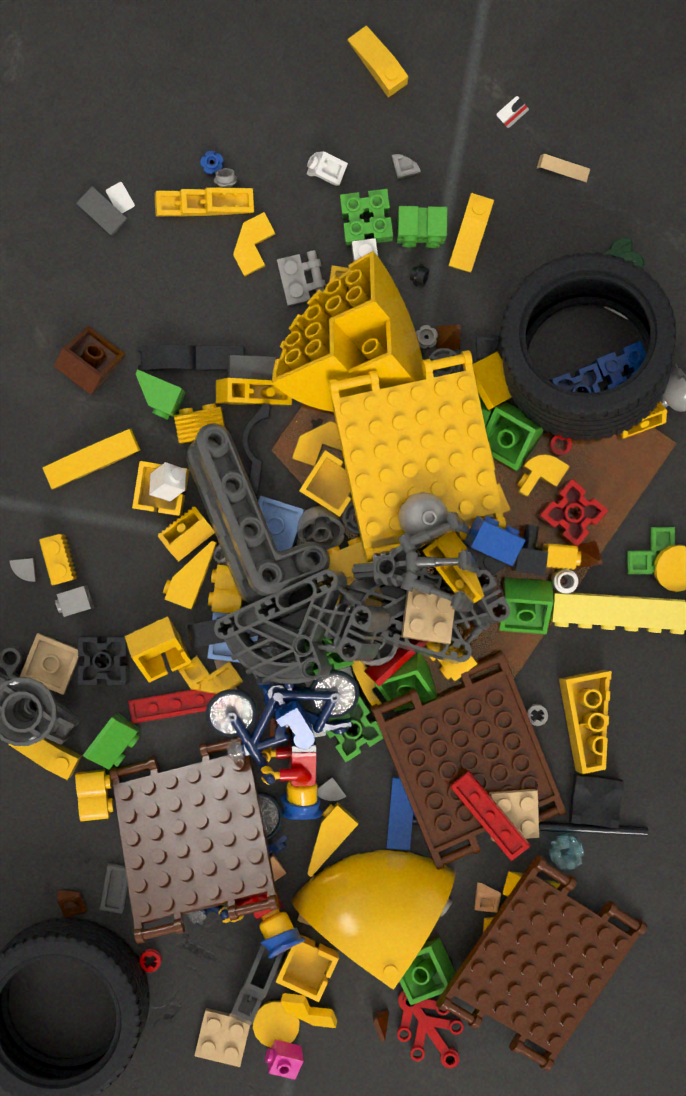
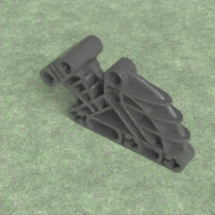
[338,557,510,664]
[214,570,390,684]

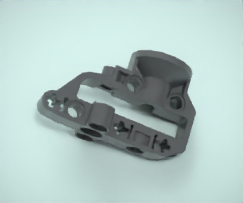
[0,646,81,746]

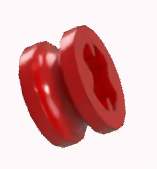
[549,435,572,456]
[139,948,162,972]

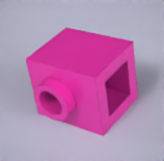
[265,1039,304,1080]

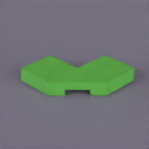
[627,527,675,574]

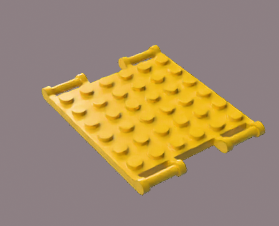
[328,350,506,562]

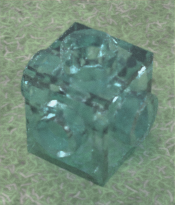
[548,834,584,870]

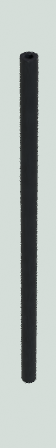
[412,815,648,837]

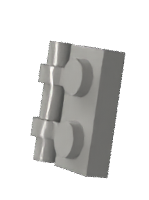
[277,250,327,307]

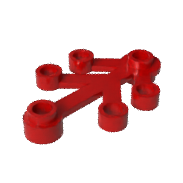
[397,990,464,1068]

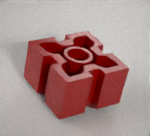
[537,479,609,546]

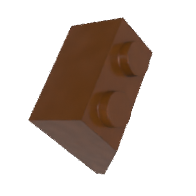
[54,326,125,395]

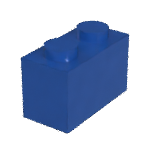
[464,515,525,566]

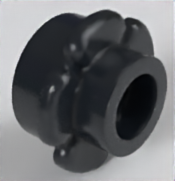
[410,264,430,287]

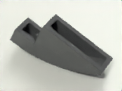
[229,937,284,1026]

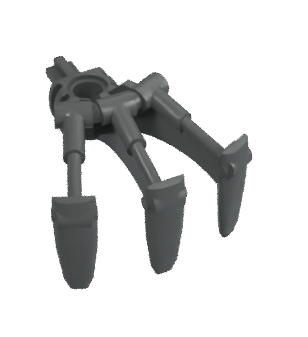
[352,512,479,612]

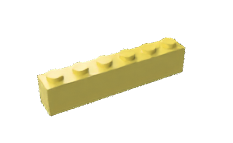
[550,591,686,634]

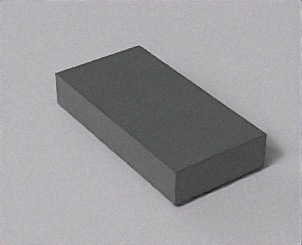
[76,186,128,236]
[228,355,276,380]
[100,862,128,914]

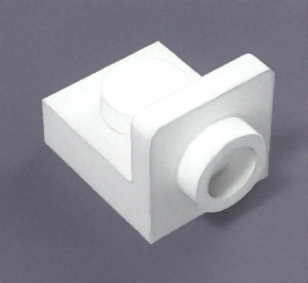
[307,151,348,186]

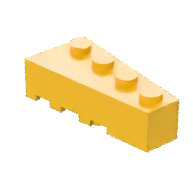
[559,670,612,774]

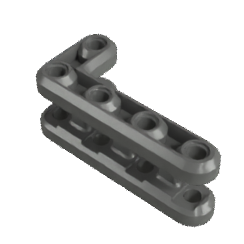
[186,423,330,604]

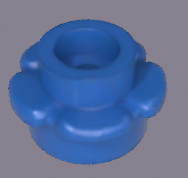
[200,151,223,174]

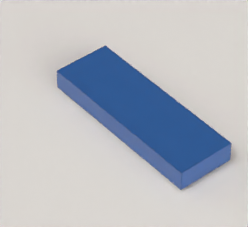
[386,777,413,850]

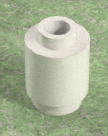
[551,569,578,593]

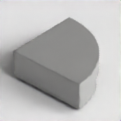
[392,154,421,179]
[10,558,37,582]
[317,776,347,801]

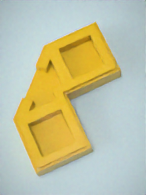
[233,212,275,277]
[292,421,342,466]
[178,656,243,694]
[281,993,337,1028]

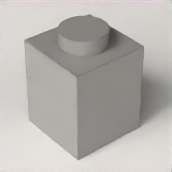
[55,585,94,617]

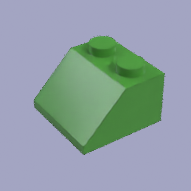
[136,369,186,420]
[486,402,544,471]
[499,578,553,634]
[374,653,438,712]
[83,712,140,769]
[399,937,456,1005]

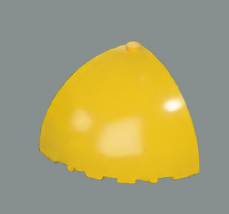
[272,251,425,412]
[291,850,455,990]

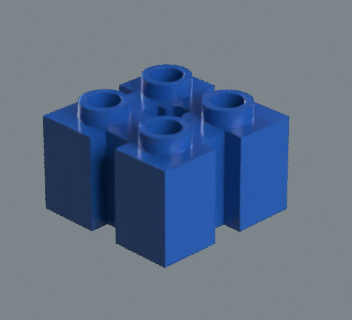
[593,341,647,391]
[550,363,603,393]

